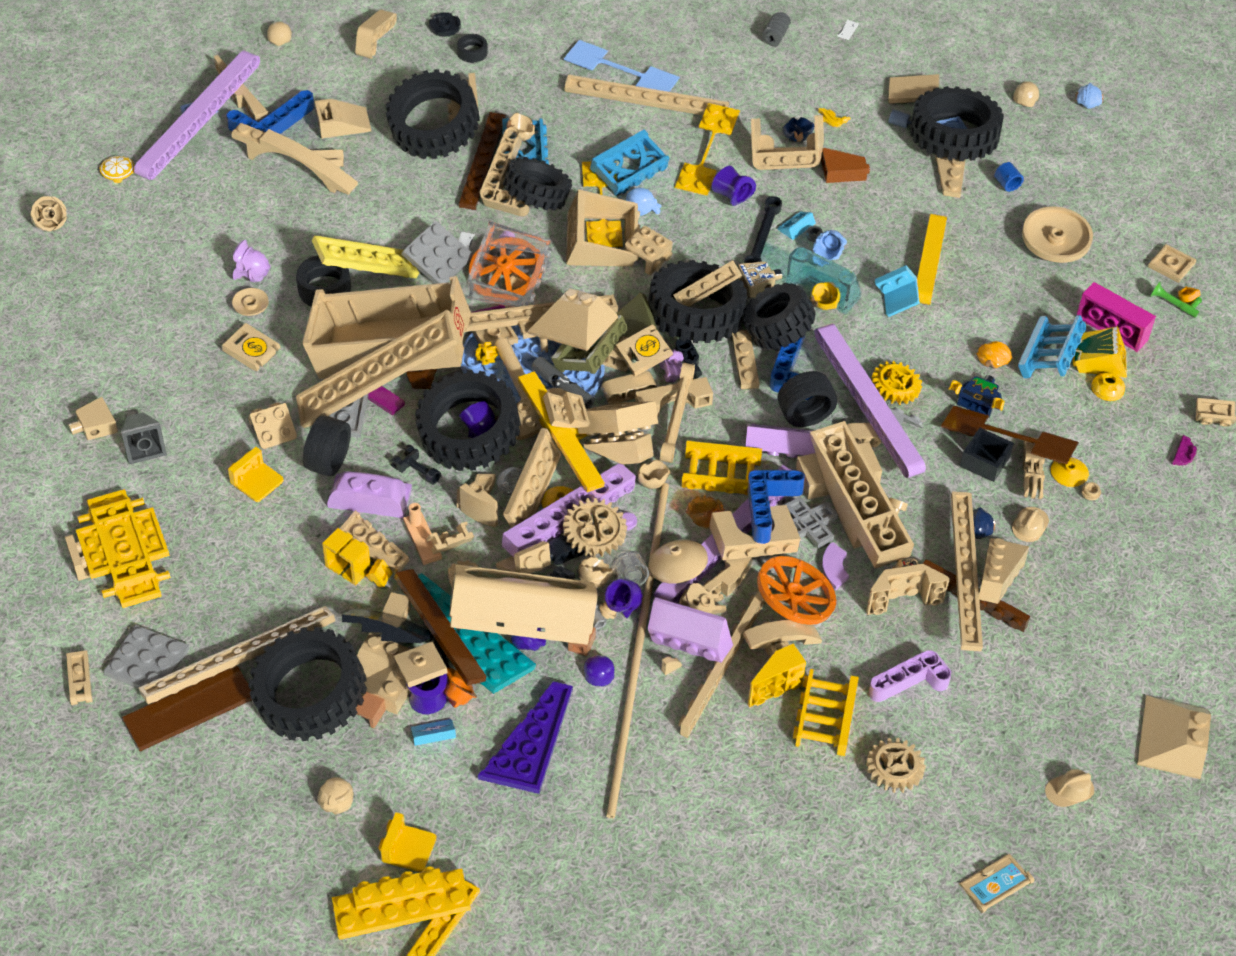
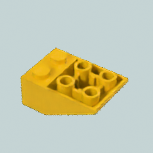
[748,643,806,707]

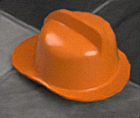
[444,668,477,708]

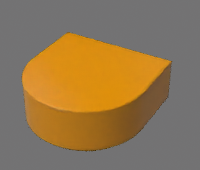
[1178,286,1201,302]

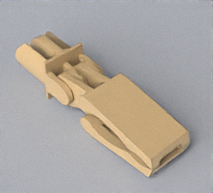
[1023,437,1045,499]

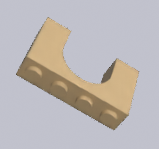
[709,505,801,560]

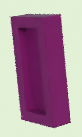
[368,386,405,416]

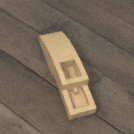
[703,557,754,597]

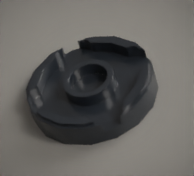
[429,12,461,37]

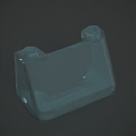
[786,247,862,315]

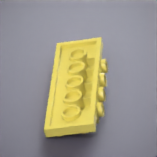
[312,235,419,278]

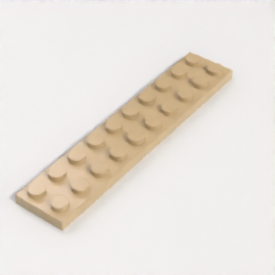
[296,310,458,428]

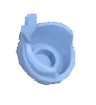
[626,188,661,216]

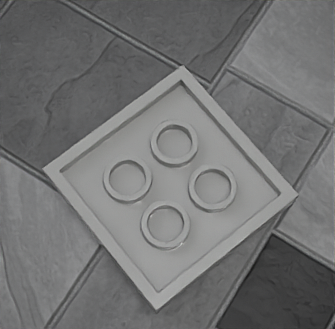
[401,220,474,284]
[104,625,190,688]

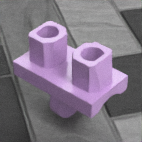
[659,350,684,383]

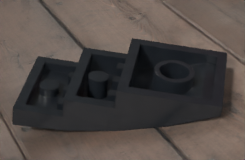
[342,608,433,643]

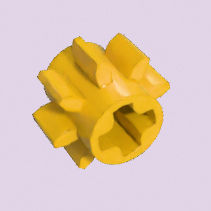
[475,342,498,365]

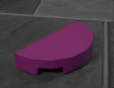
[1172,435,1197,466]

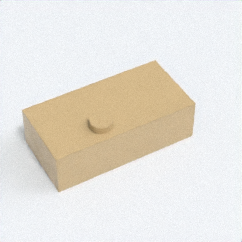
[796,442,882,499]

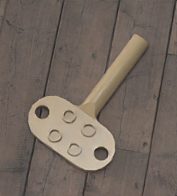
[495,338,566,440]

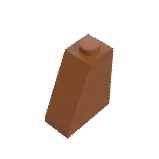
[820,148,870,183]

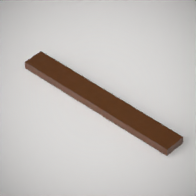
[394,569,487,686]

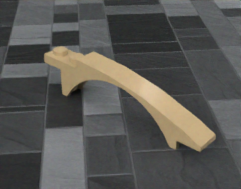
[231,123,358,195]

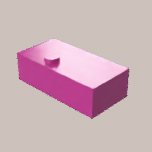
[1076,282,1156,352]

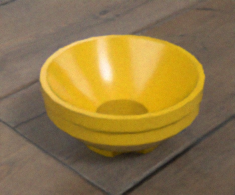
[1091,373,1125,401]

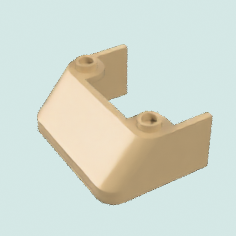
[751,115,824,170]

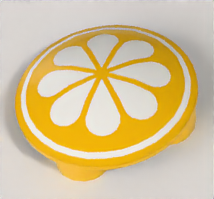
[100,156,135,183]

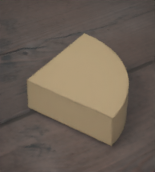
[503,273,527,289]
[661,657,682,675]

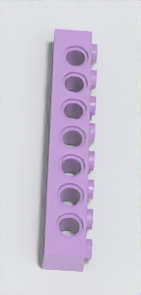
[502,463,636,557]

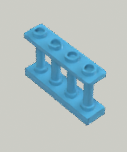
[1018,315,1086,378]

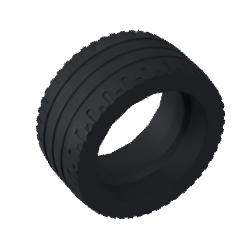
[296,255,351,307]
[777,371,838,427]
[303,415,351,476]

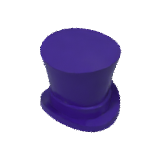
[712,166,756,206]
[406,674,447,715]

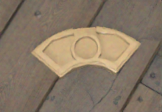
[457,474,496,508]

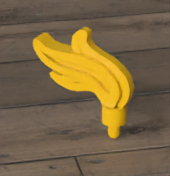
[818,108,851,127]

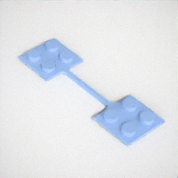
[564,40,680,92]

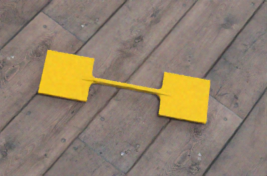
[675,103,740,196]
[582,161,623,247]

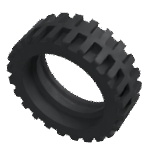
[385,69,480,159]
[910,86,1004,161]
[648,260,747,343]
[415,370,521,471]
[249,627,367,741]

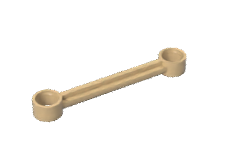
[660,363,695,463]

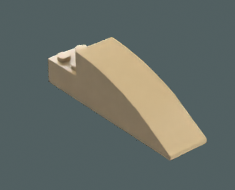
[810,421,914,569]

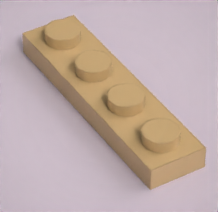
[674,260,742,307]
[731,330,760,389]

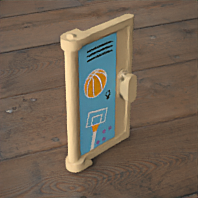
[959,854,1034,913]

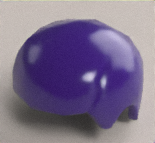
[584,655,615,687]

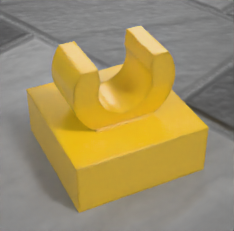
[365,559,393,587]

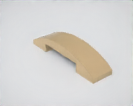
[743,620,822,649]

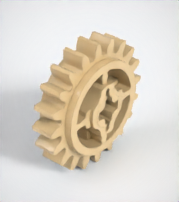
[866,738,926,793]

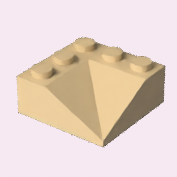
[578,401,658,437]
[357,633,411,715]

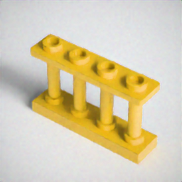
[682,441,762,495]
[793,669,859,756]

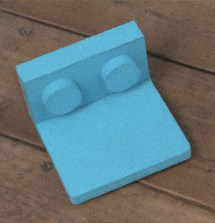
[875,265,920,317]

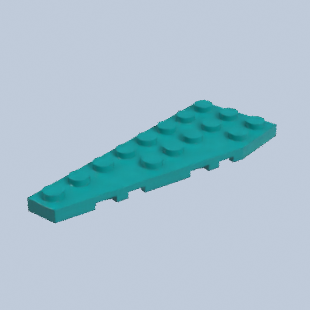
[418,573,536,694]

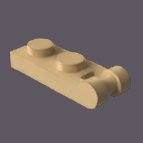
[66,650,93,705]

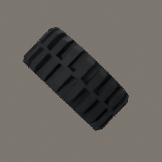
[743,283,816,350]

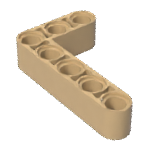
[480,127,530,216]

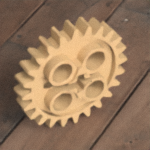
[563,498,627,557]

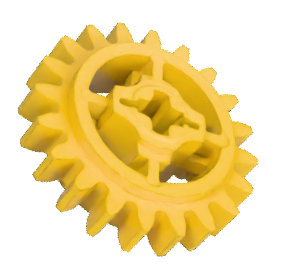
[871,361,922,405]

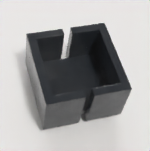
[960,427,1014,482]

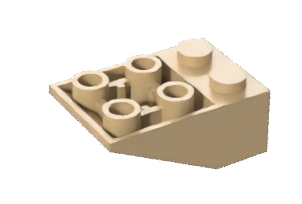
[315,99,371,139]
[584,431,654,464]

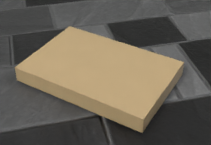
[888,74,940,104]

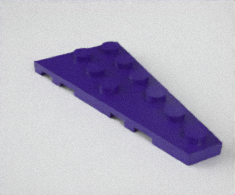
[478,681,573,794]

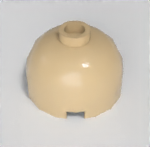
[30,196,67,232]

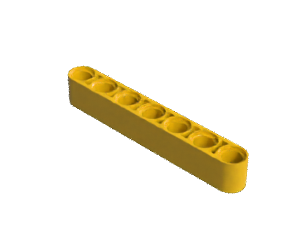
[917,213,947,305]

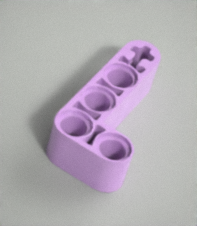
[869,650,951,702]

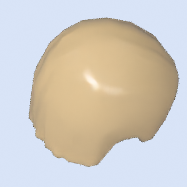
[267,21,292,46]
[1013,81,1039,107]
[637,460,670,489]

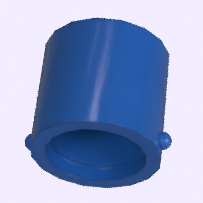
[994,162,1024,192]

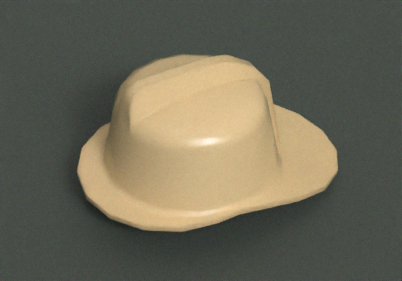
[1012,507,1049,542]
[1045,769,1094,807]

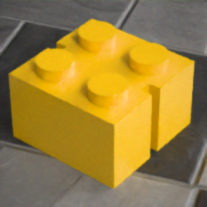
[322,528,371,586]

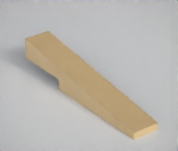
[214,55,268,122]

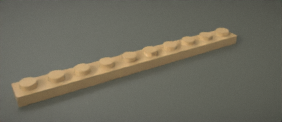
[564,75,729,115]
[464,294,618,332]
[951,491,983,652]
[679,574,775,738]
[139,606,335,704]

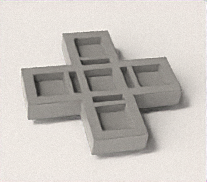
[784,497,838,548]

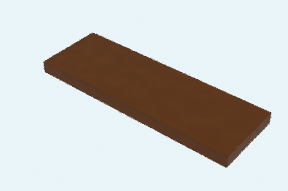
[122,665,252,752]

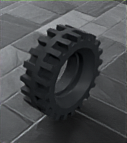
[503,157,572,211]

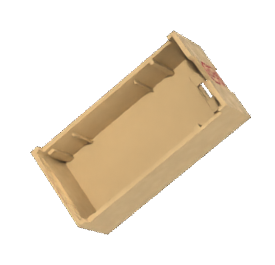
[302,276,471,379]

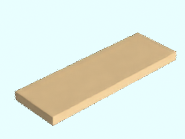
[503,428,562,528]

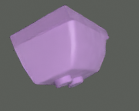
[327,471,412,518]

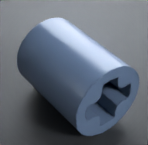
[889,109,911,128]

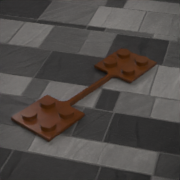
[941,406,1079,464]

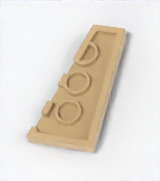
[935,155,966,198]
[339,510,409,573]

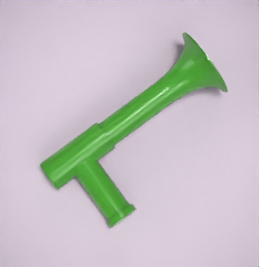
[1150,281,1202,318]

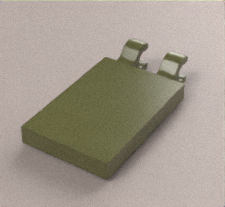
[616,292,657,358]

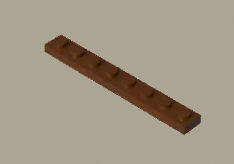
[459,112,506,210]

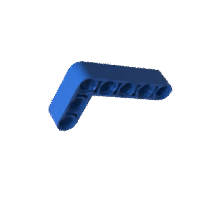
[227,90,314,134]
[770,336,814,400]
[747,470,805,544]

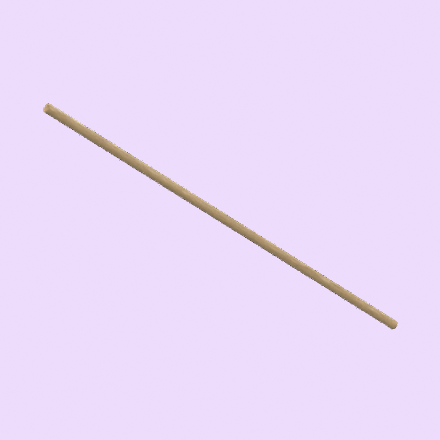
[606,483,669,819]

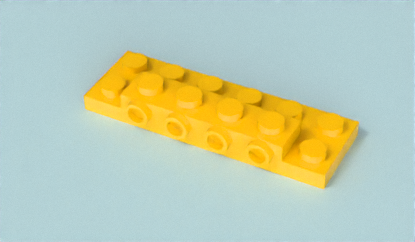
[332,867,471,940]

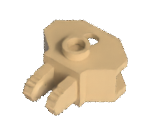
[679,583,727,614]

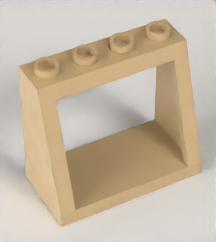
[566,189,640,267]

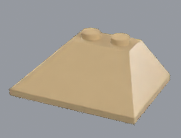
[528,288,618,351]
[1137,695,1211,779]

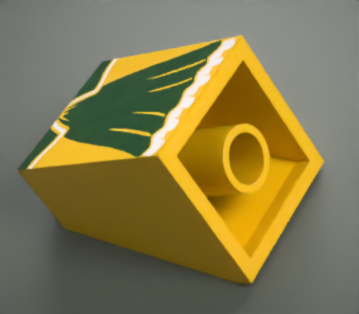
[1072,327,1127,377]

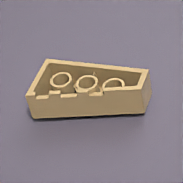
[979,538,1029,604]

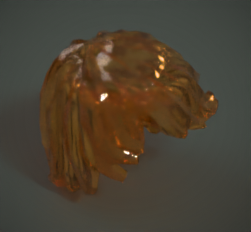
[685,495,725,528]

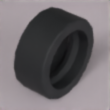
[457,34,488,63]

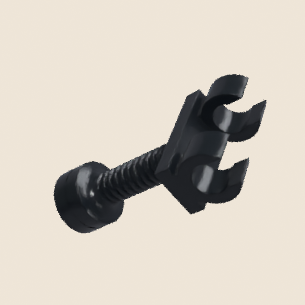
[390,444,441,485]

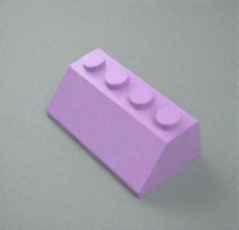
[745,423,815,458]
[648,598,733,663]

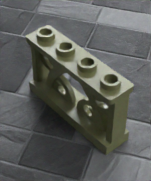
[552,315,627,374]

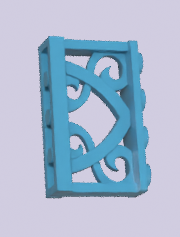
[502,118,549,164]
[590,129,670,196]

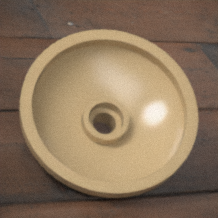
[649,539,708,584]

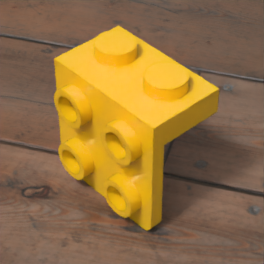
[228,447,284,502]
[379,812,437,872]

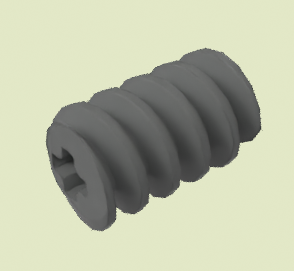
[762,12,791,47]

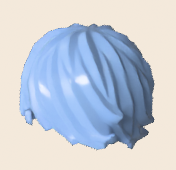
[813,229,847,262]

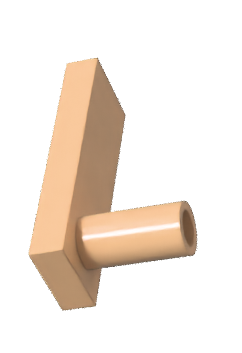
[403,503,442,565]

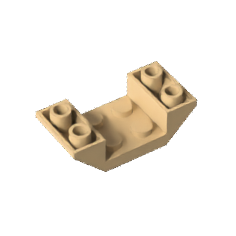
[866,564,949,615]

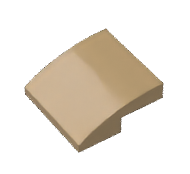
[543,392,590,428]
[460,483,498,527]

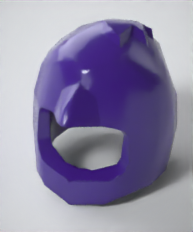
[459,401,497,438]
[605,578,643,618]

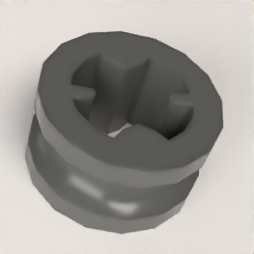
[806,226,822,242]

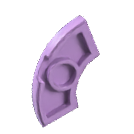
[822,542,849,590]

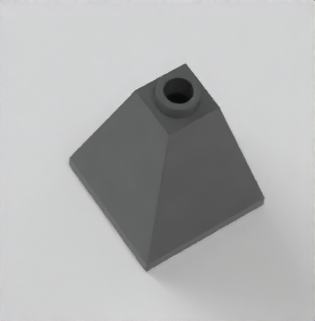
[121,412,167,465]

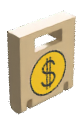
[222,323,280,372]
[616,325,673,376]

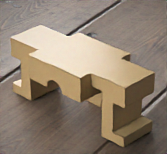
[426,521,474,554]

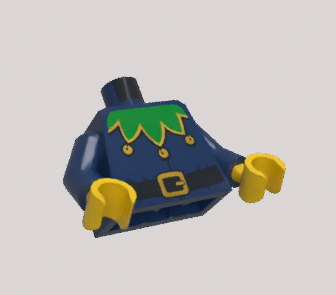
[949,375,1005,418]

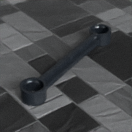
[744,196,782,263]

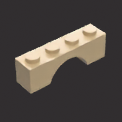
[635,377,713,417]

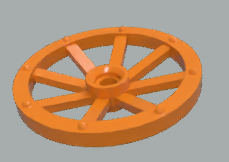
[469,235,544,301]
[757,556,836,625]

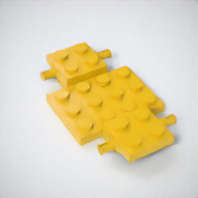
[76,489,171,608]

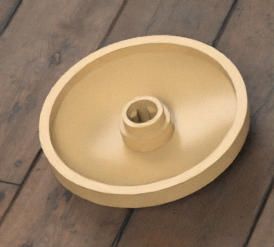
[1022,206,1093,263]

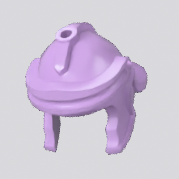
[233,239,271,282]

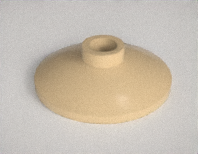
[232,288,269,316]

